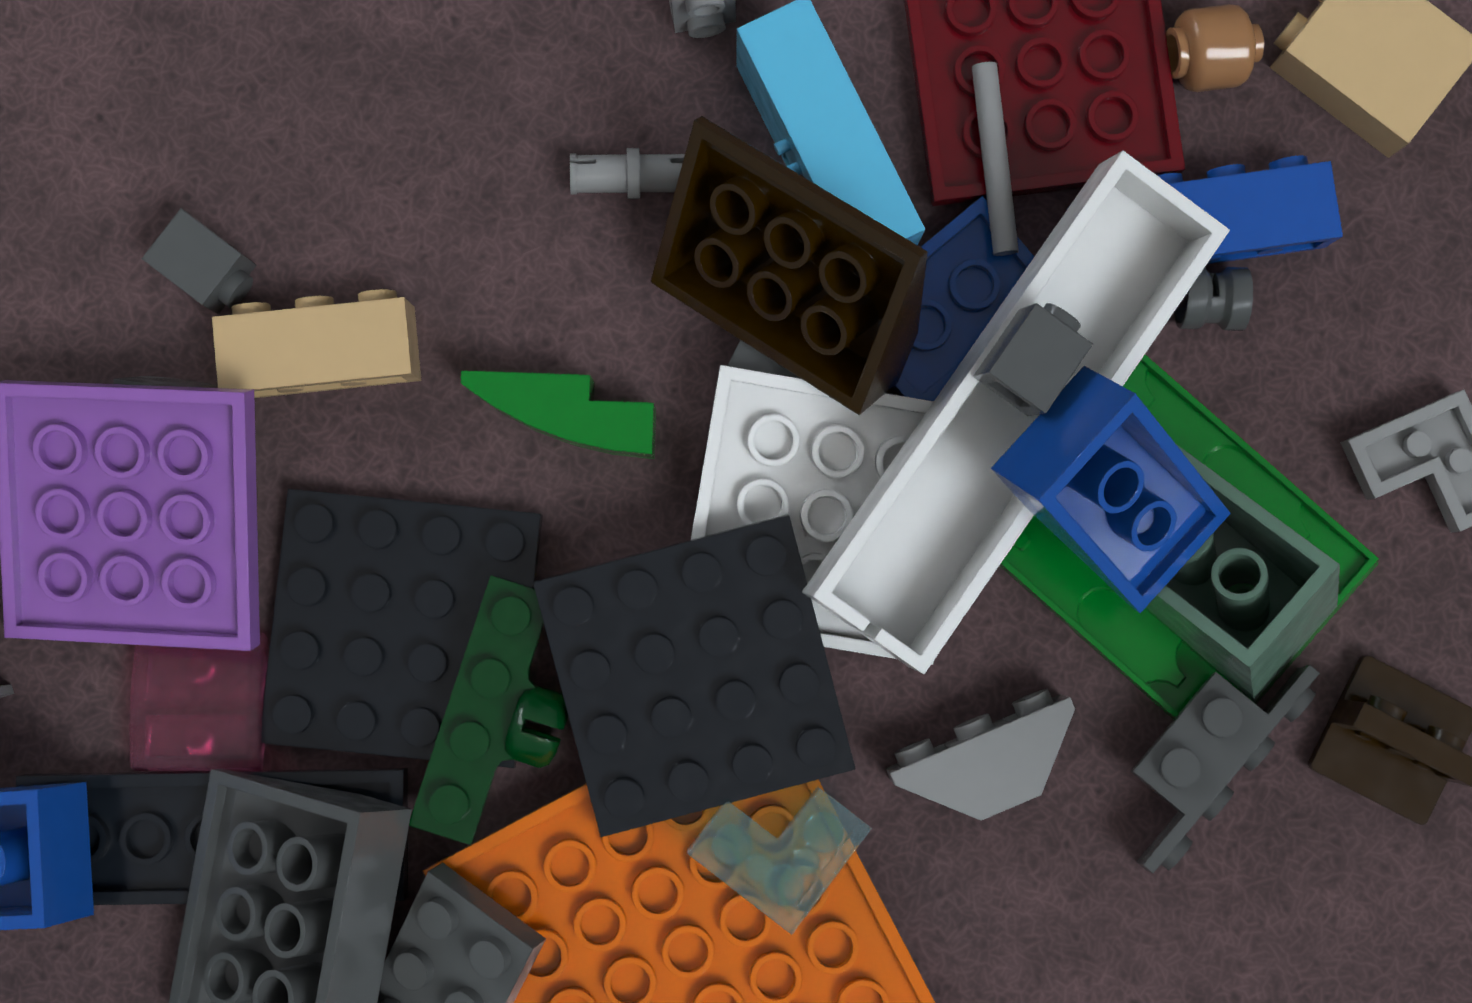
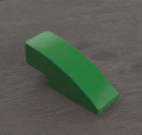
[461,371,656,459]

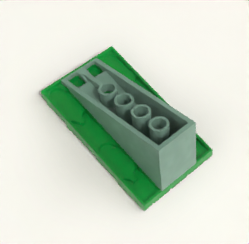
[999,355,1379,720]

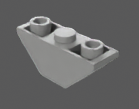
[885,689,1075,821]

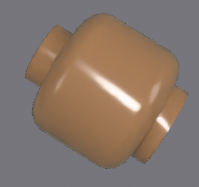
[1166,4,1264,92]

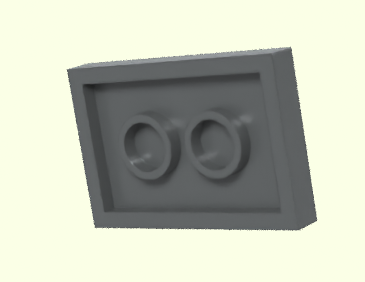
[377,862,546,1003]

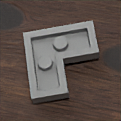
[1340,390,1472,533]

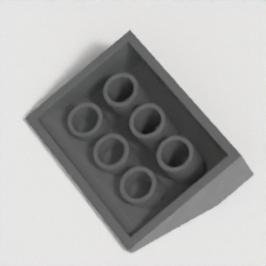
[169,769,412,1003]

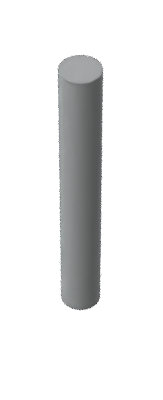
[972,62,1019,256]

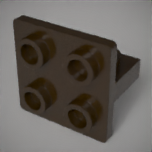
[1308,656,1472,825]

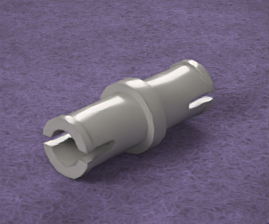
[570,148,685,199]

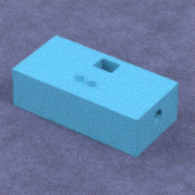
[736,0,925,245]

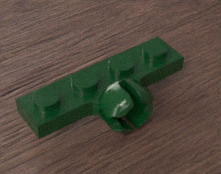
[409,575,568,845]

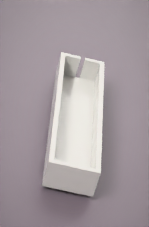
[802,150,1230,674]

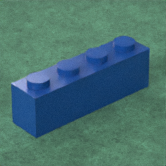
[1067,155,1343,264]

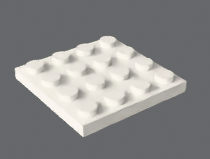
[691,365,934,665]

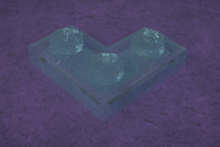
[686,786,872,935]

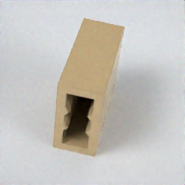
[1269,0,1472,158]

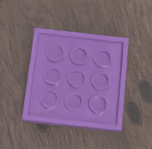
[0,380,260,651]

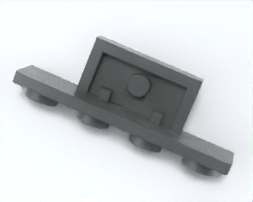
[1130,665,1320,873]

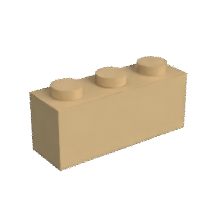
[212,289,421,398]

